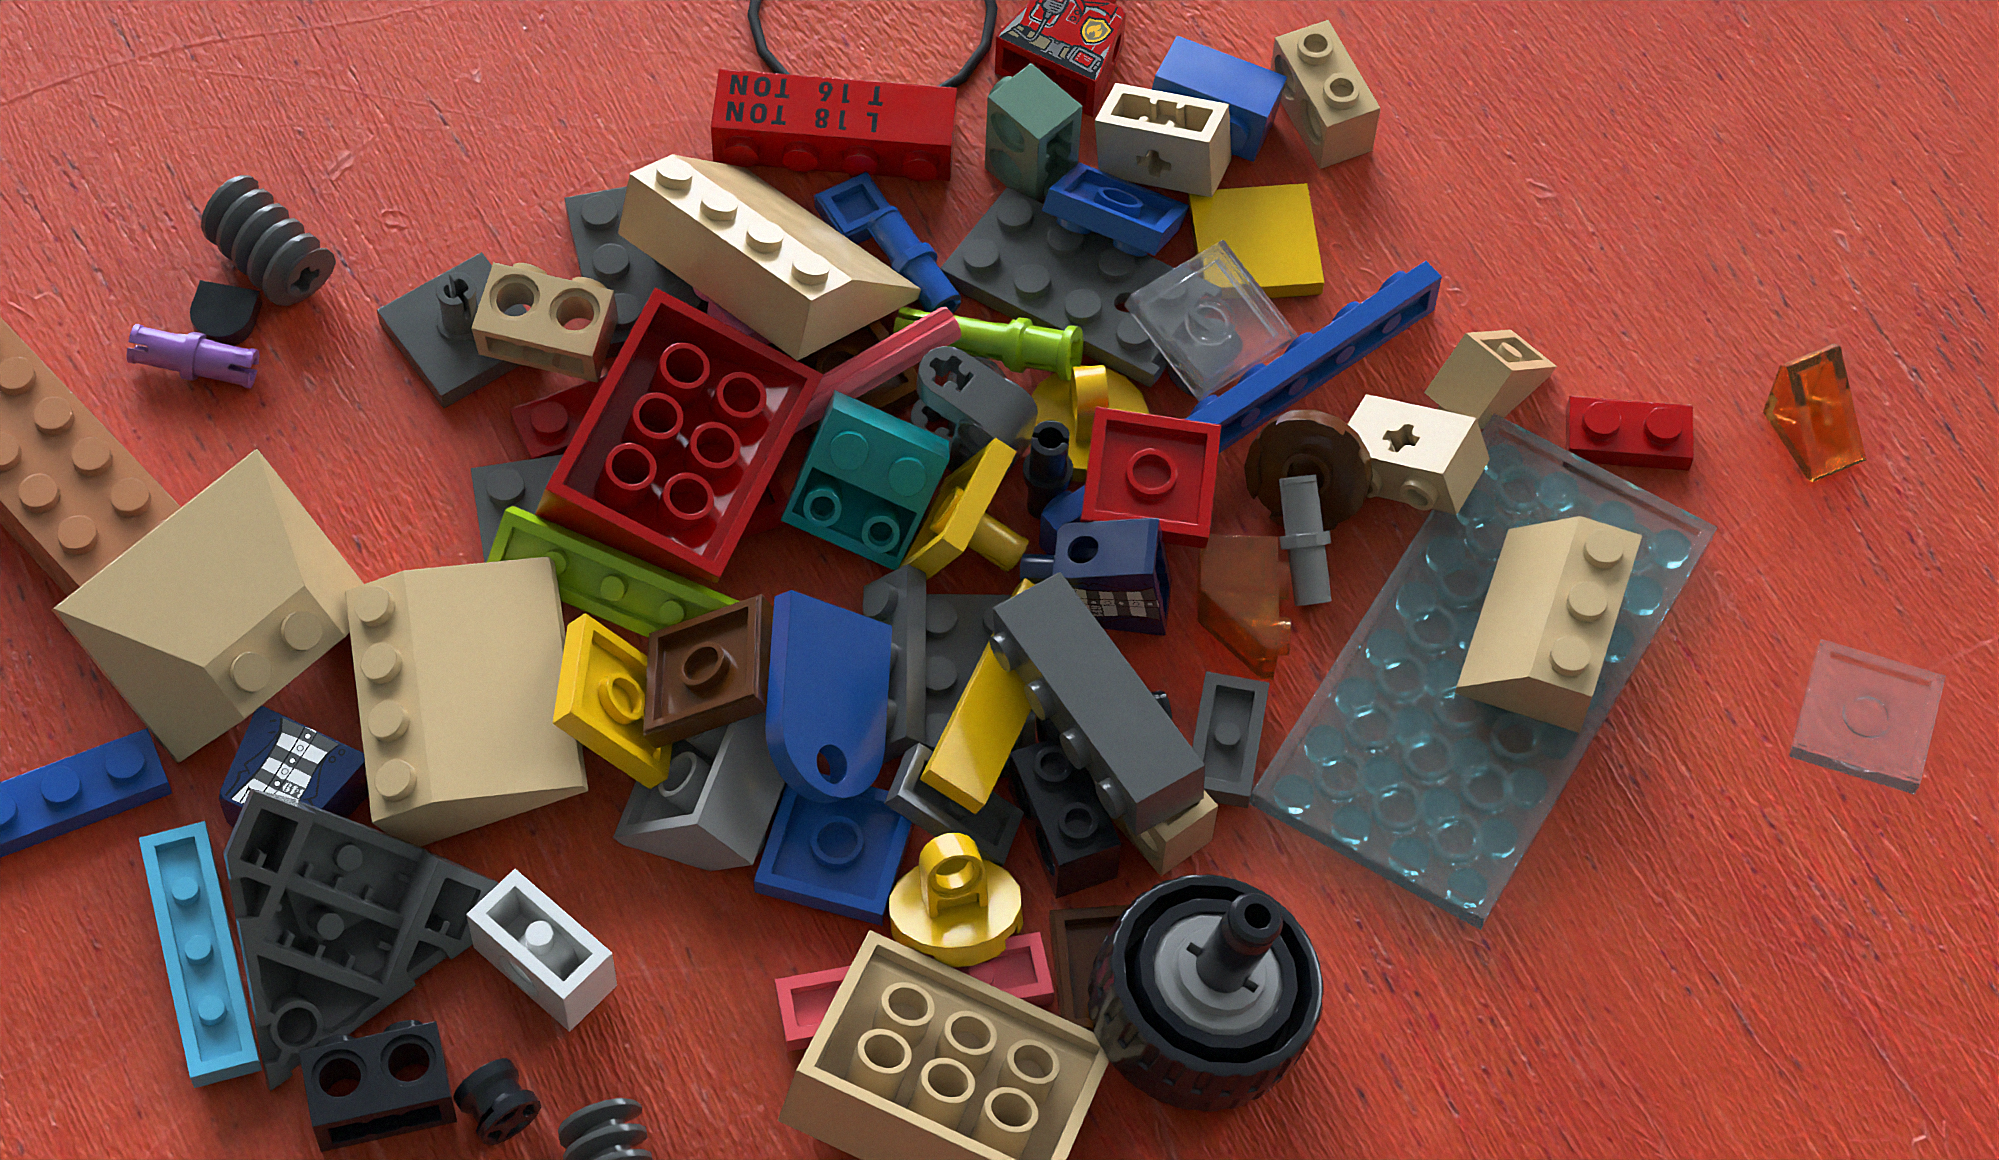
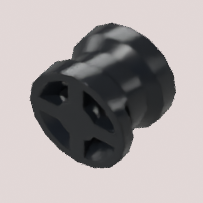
[453,1058,541,1146]

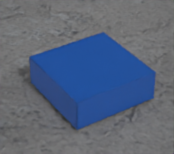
[814,172,890,244]

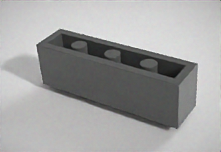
[989,572,1205,836]

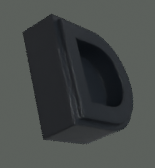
[190,280,262,346]

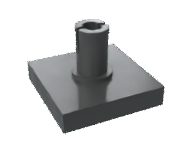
[377,252,528,408]

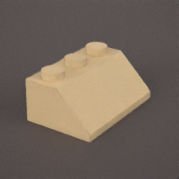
[1455,516,1642,733]

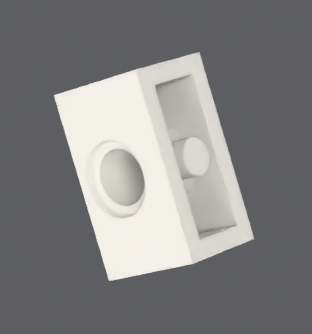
[466,869,617,1032]

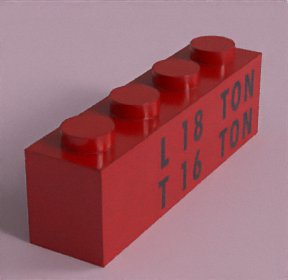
[711,69,957,182]

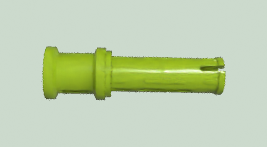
[894,307,1084,381]

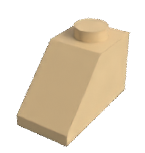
[1424,330,1557,429]

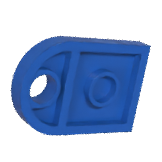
[765,590,892,803]

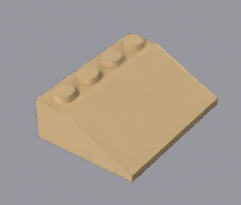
[618,154,921,361]
[345,557,588,847]
[777,930,1109,1160]

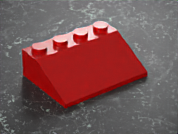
[535,287,824,583]

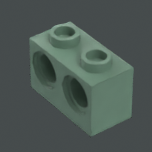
[985,63,1082,204]

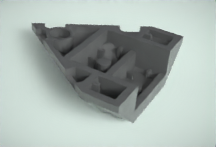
[223,789,498,1091]

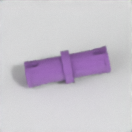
[126,324,259,388]

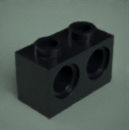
[1008,736,1121,899]
[299,1020,457,1152]

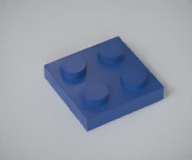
[1042,162,1190,256]
[754,773,915,926]

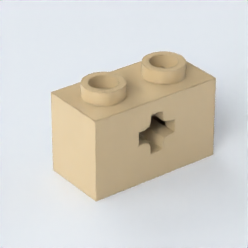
[1095,83,1232,197]
[1348,394,1490,515]

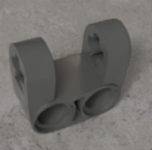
[909,346,1038,478]

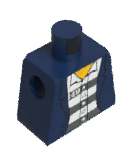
[1020,518,1172,635]
[219,705,369,828]

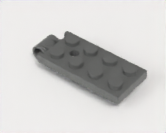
[940,187,1242,398]

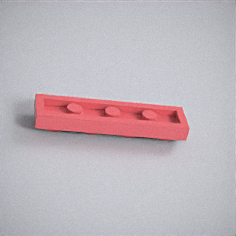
[775,932,1054,1052]

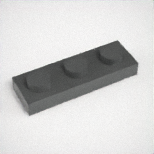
[863,564,926,764]

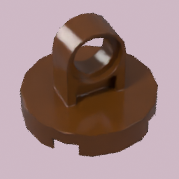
[1244,409,1373,531]

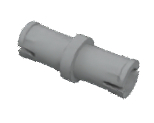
[1279,474,1332,606]

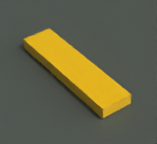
[920,578,1035,814]

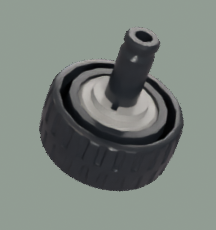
[1087,874,1324,1112]

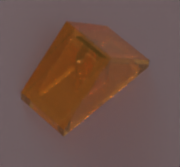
[1763,344,1866,482]

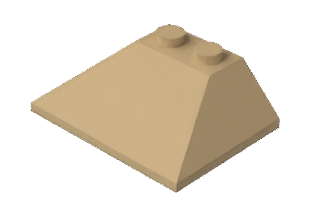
[51,449,364,763]

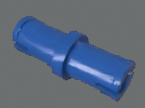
[867,206,962,314]

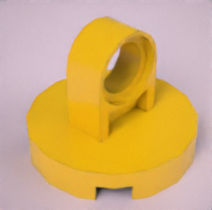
[1029,365,1149,482]
[889,833,1023,967]

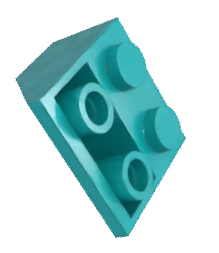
[781,390,950,570]

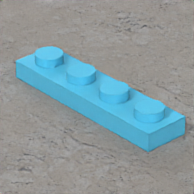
[139,821,262,1088]

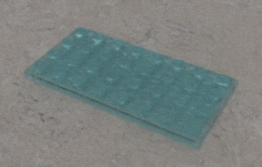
[1249,413,1717,930]

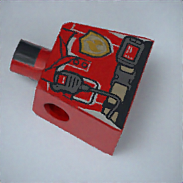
[994,0,1126,117]

